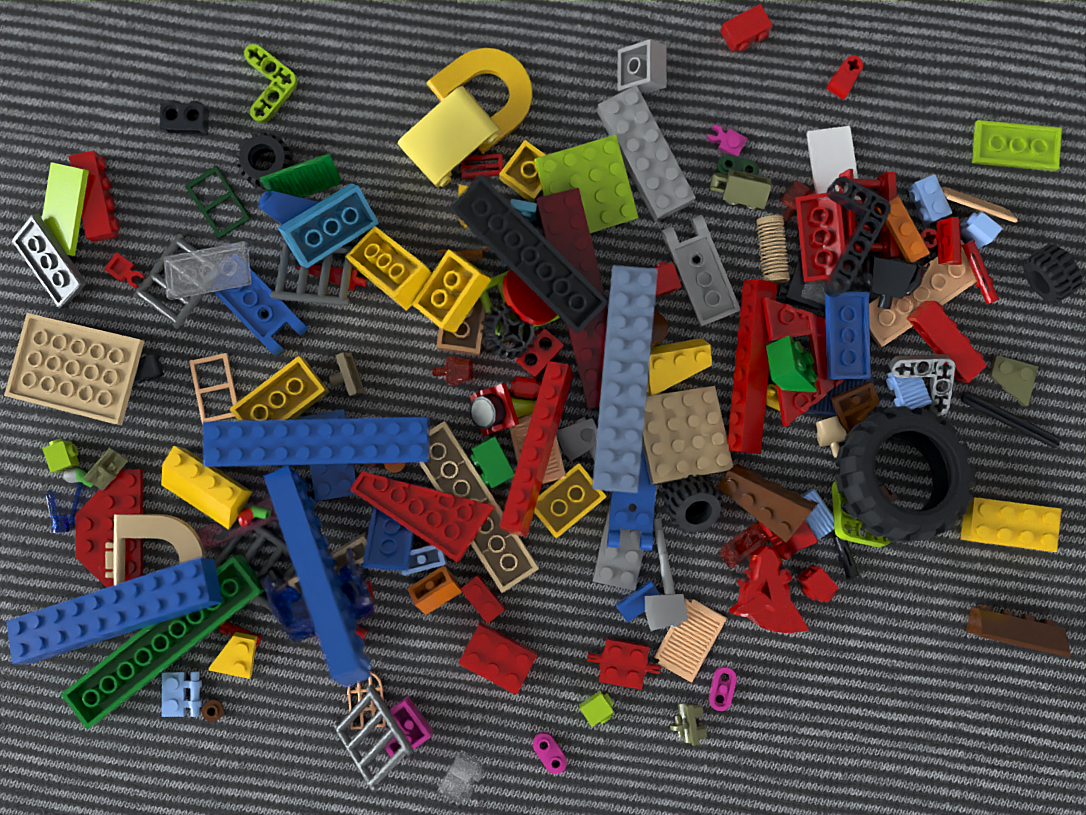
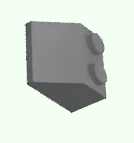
[618,39,666,92]

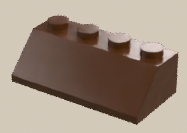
[966,604,1071,658]

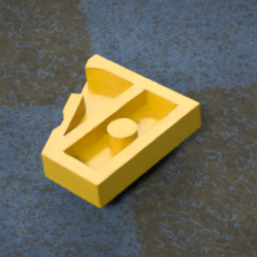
[209,632,257,679]

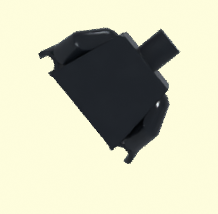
[862,251,930,310]

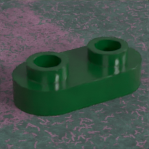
[716,155,759,175]

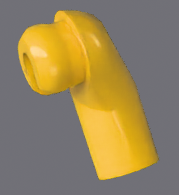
[766,384,780,411]

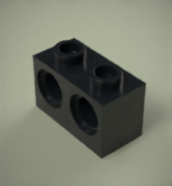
[159,100,209,135]

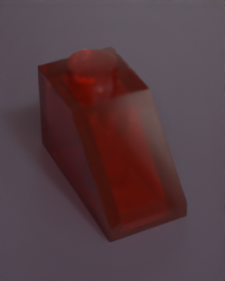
[718,521,771,570]

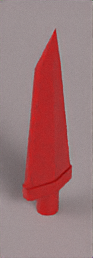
[295,264,367,291]

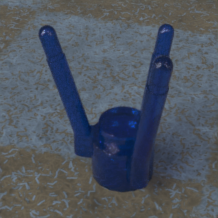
[46,482,82,533]

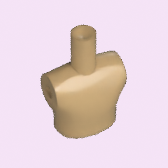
[816,416,847,458]

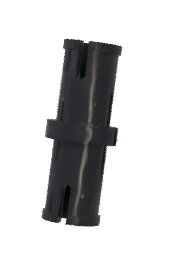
[832,535,860,579]

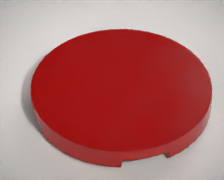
[502,269,557,325]

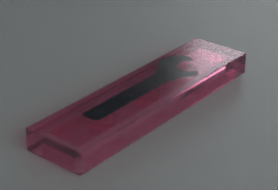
[197,497,278,550]

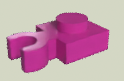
[707,125,748,157]

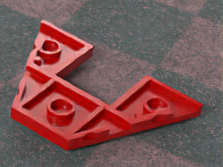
[762,297,844,426]

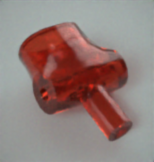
[780,180,814,222]
[432,356,473,385]

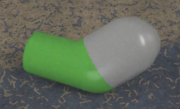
[63,468,93,488]

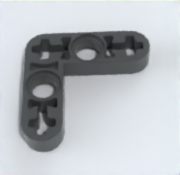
[889,354,955,415]

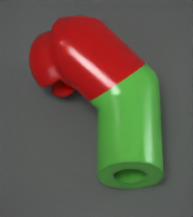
[238,505,271,527]

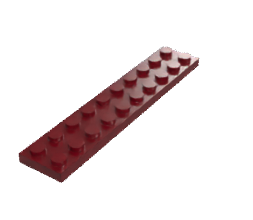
[536,187,608,409]

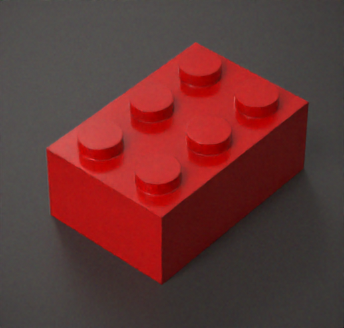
[458,622,537,695]

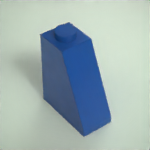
[258,190,319,225]

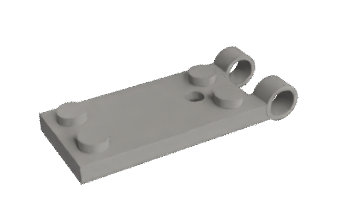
[661,215,740,327]

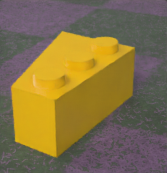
[647,338,712,396]

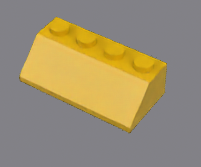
[161,446,253,529]

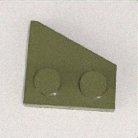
[989,355,1038,407]

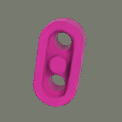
[709,666,737,711]
[533,732,567,774]

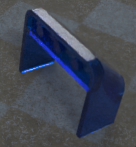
[264,547,374,641]

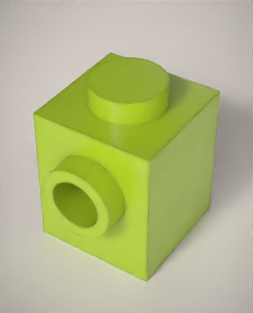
[42,439,80,473]
[579,690,614,727]

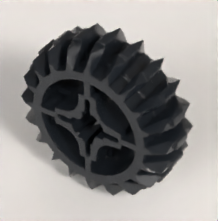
[480,301,539,360]

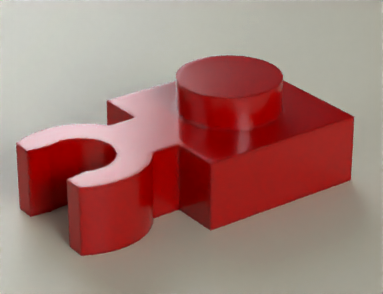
[104,252,145,288]

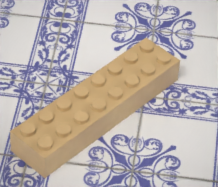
[419,421,539,593]

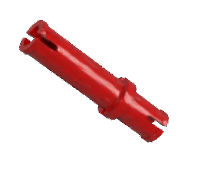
[961,240,1000,305]

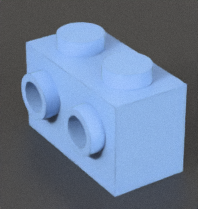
[907,174,952,227]

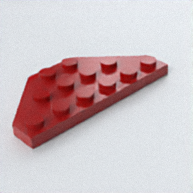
[76,469,143,588]

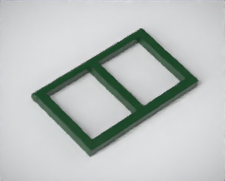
[185,165,251,239]

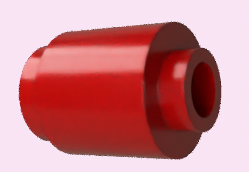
[510,376,542,400]

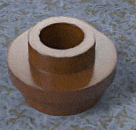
[202,699,224,722]

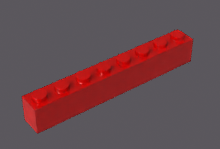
[727,279,777,454]
[499,361,574,537]

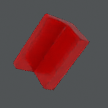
[937,217,962,266]

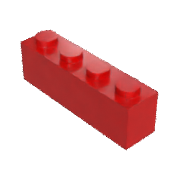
[69,150,120,243]
[906,301,987,383]

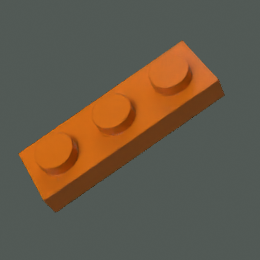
[877,196,930,264]

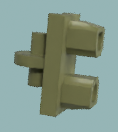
[84,447,128,491]
[670,702,707,746]

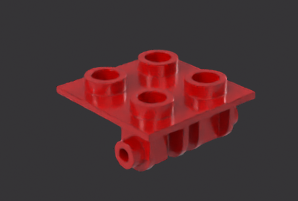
[759,521,818,560]

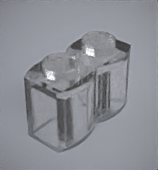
[437,749,485,805]

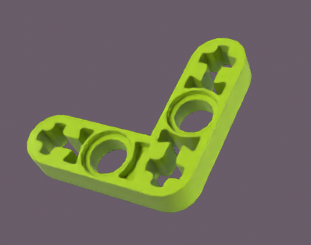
[244,44,298,124]
[832,481,891,547]

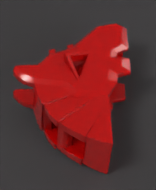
[729,546,809,633]

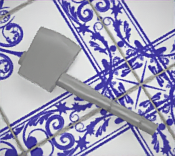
[557,417,611,493]
[645,518,688,631]

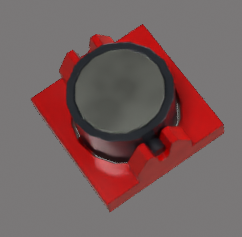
[469,383,519,437]

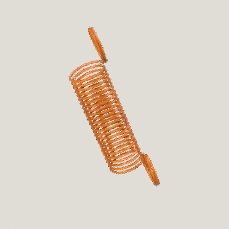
[437,247,491,261]

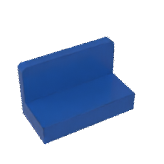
[615,579,661,623]

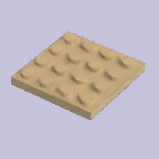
[642,386,733,485]

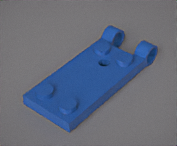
[210,253,309,358]
[607,446,656,551]

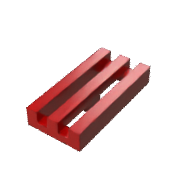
[461,153,503,179]

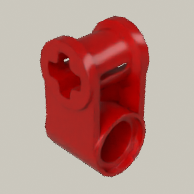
[825,55,863,100]

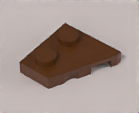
[831,381,880,434]

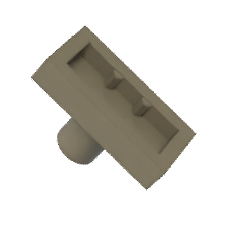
[329,352,365,396]

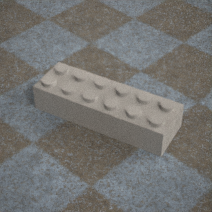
[597,85,696,223]

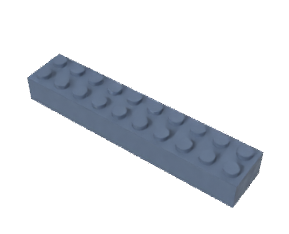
[593,266,658,493]

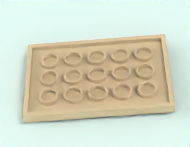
[4,313,144,425]

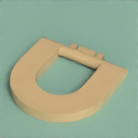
[105,514,205,585]

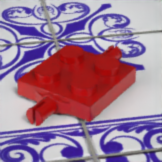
[587,638,661,690]

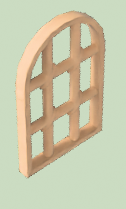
[347,672,386,730]

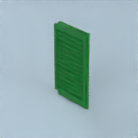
[260,153,342,198]

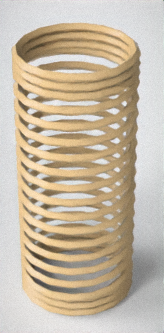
[756,215,790,283]

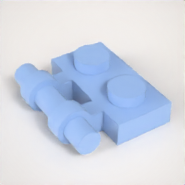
[162,671,202,717]

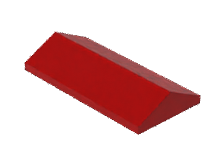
[795,191,848,282]

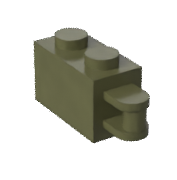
[709,169,772,210]

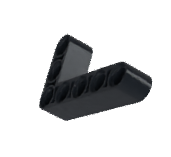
[824,177,891,298]

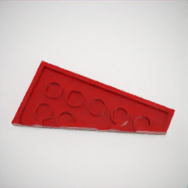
[350,471,495,563]

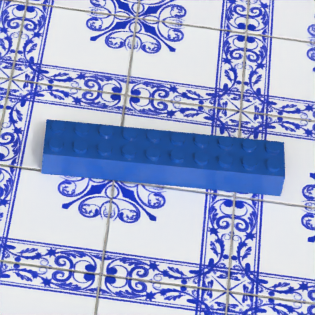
[203,417,430,467]
[264,465,372,688]
[6,557,222,664]

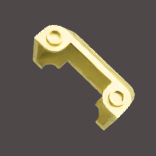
[398,86,502,188]

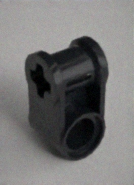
[133,354,164,385]

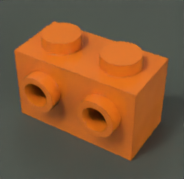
[407,565,462,615]

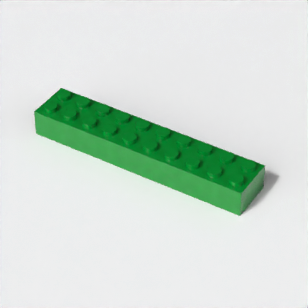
[60,554,265,729]

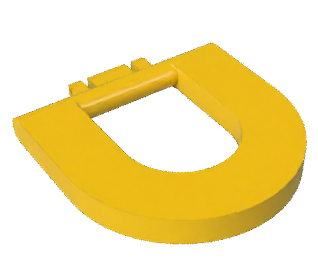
[426,48,532,154]

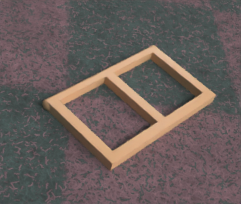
[189,353,237,424]

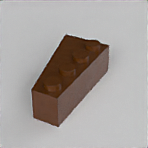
[717,464,819,542]

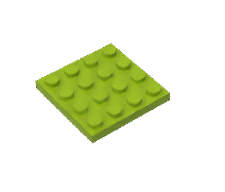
[534,134,638,233]

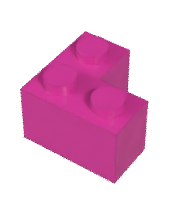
[384,696,434,757]

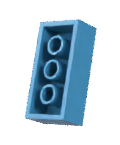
[278,183,379,269]

